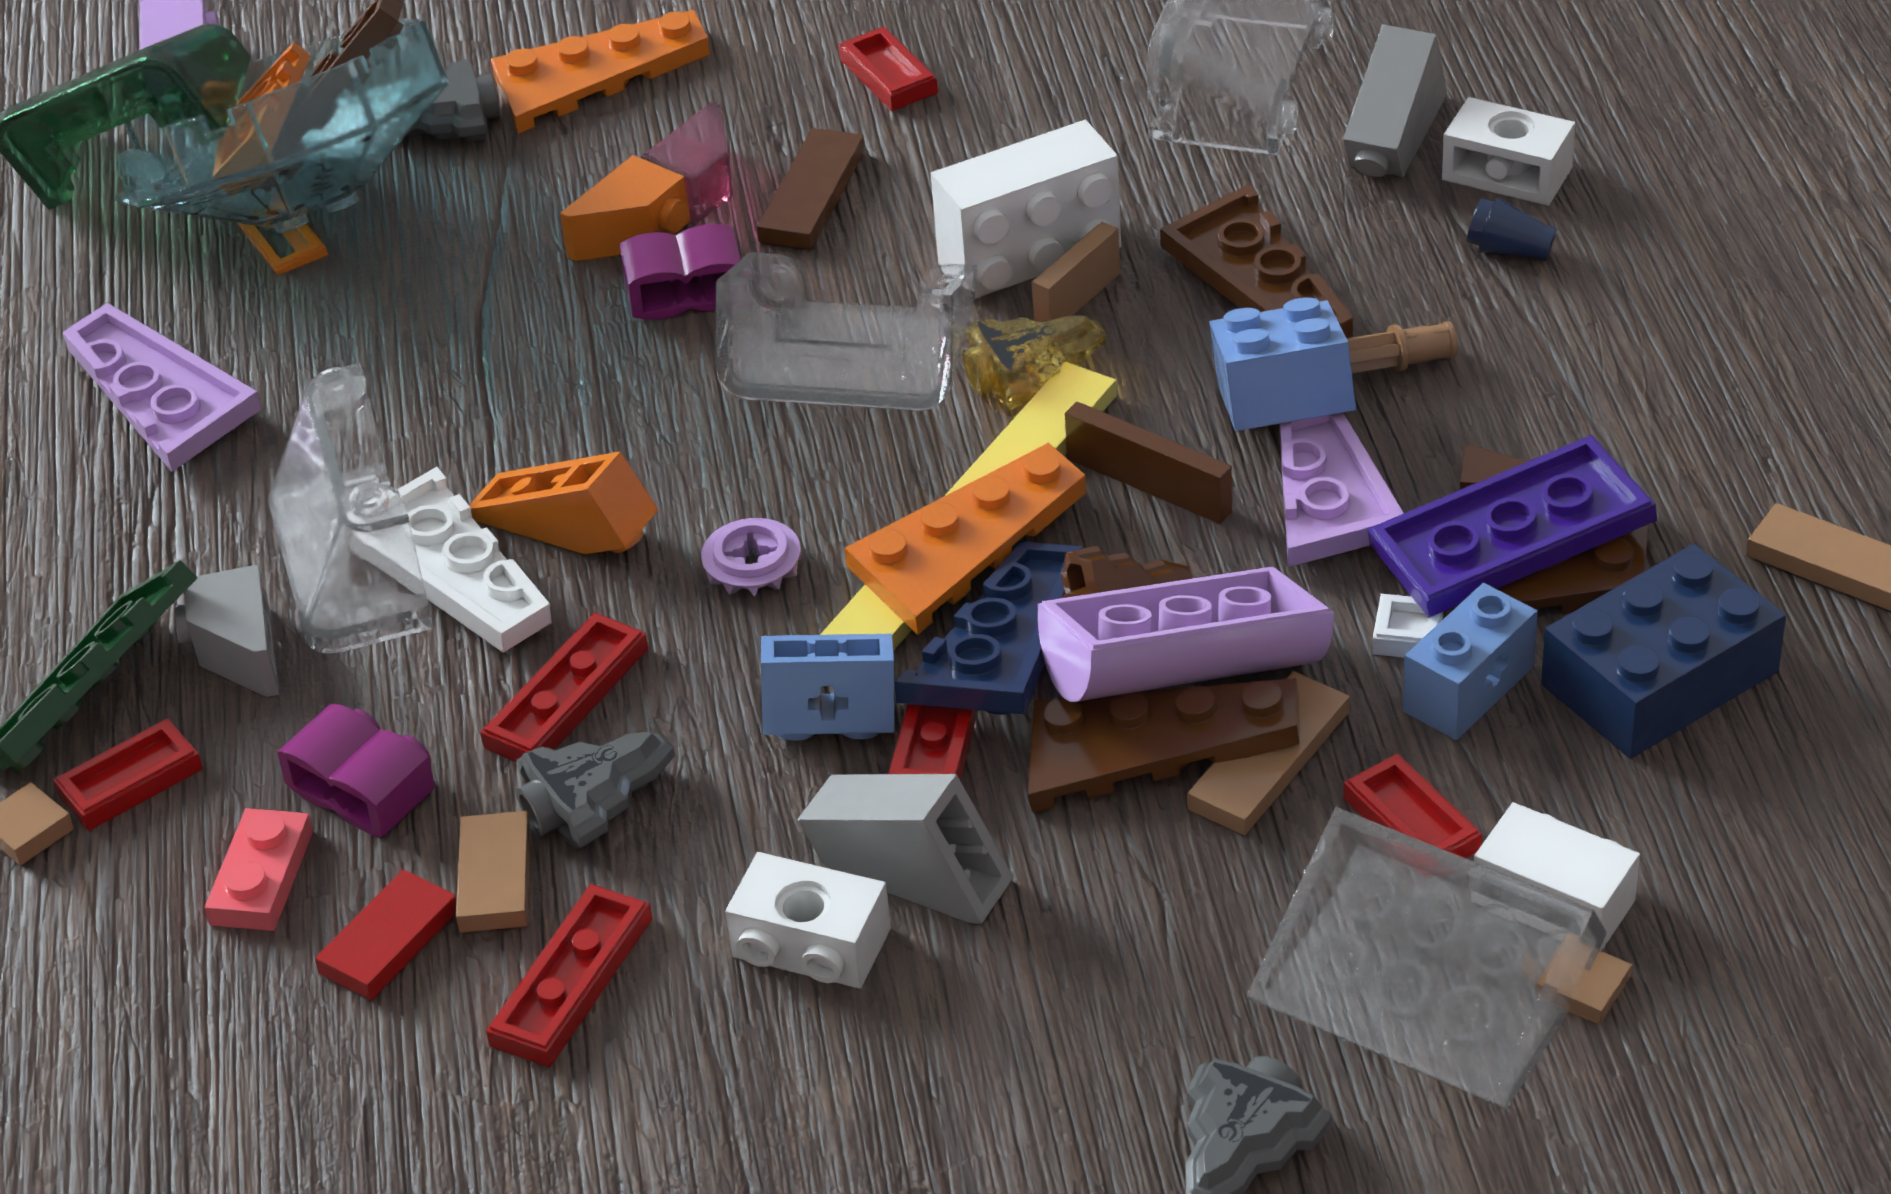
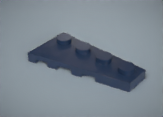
[894,542,1083,715]

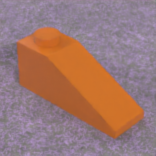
[469,451,659,554]

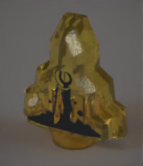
[962,316,1106,411]

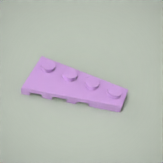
[63,303,262,472]

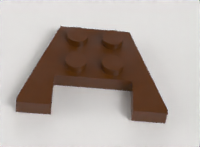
[1443,445,1648,619]

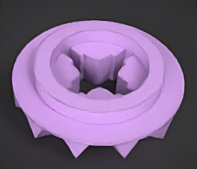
[701,518,802,597]

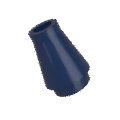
[1466,197,1557,261]

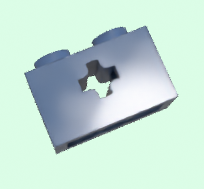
[1403,583,1538,741]
[761,633,894,741]

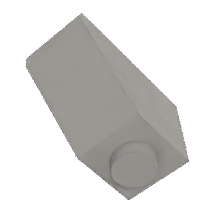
[175,565,279,697]

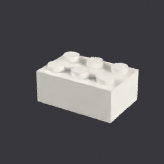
[931,120,1121,301]

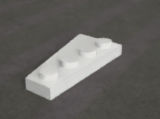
[341,467,552,653]

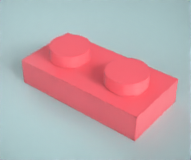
[204,808,314,931]

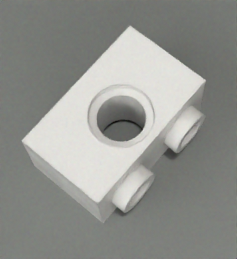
[1442,97,1575,206]
[725,852,891,989]

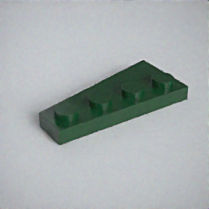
[0,560,198,773]

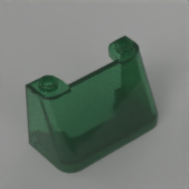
[0,24,251,210]

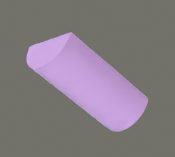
[1038,567,1334,702]

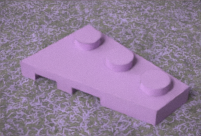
[1280,413,1404,567]

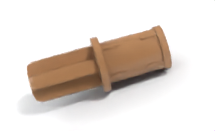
[1346,321,1458,374]

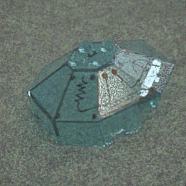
[114,18,449,233]

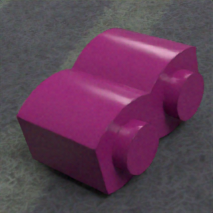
[620,224,746,320]
[277,704,435,837]

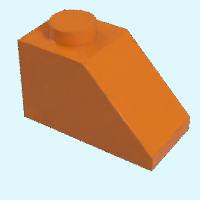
[560,155,691,261]

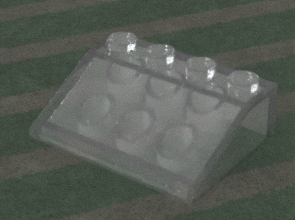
[1246,807,1607,1110]

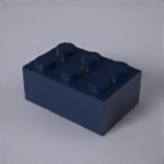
[1541,544,1786,759]

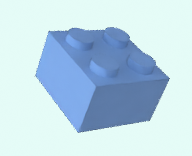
[1209,298,1356,431]

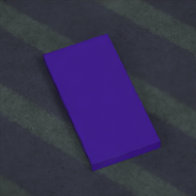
[1368,435,1657,618]

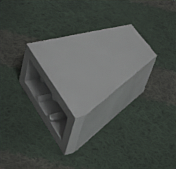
[1343,24,1447,177]
[797,774,1014,924]

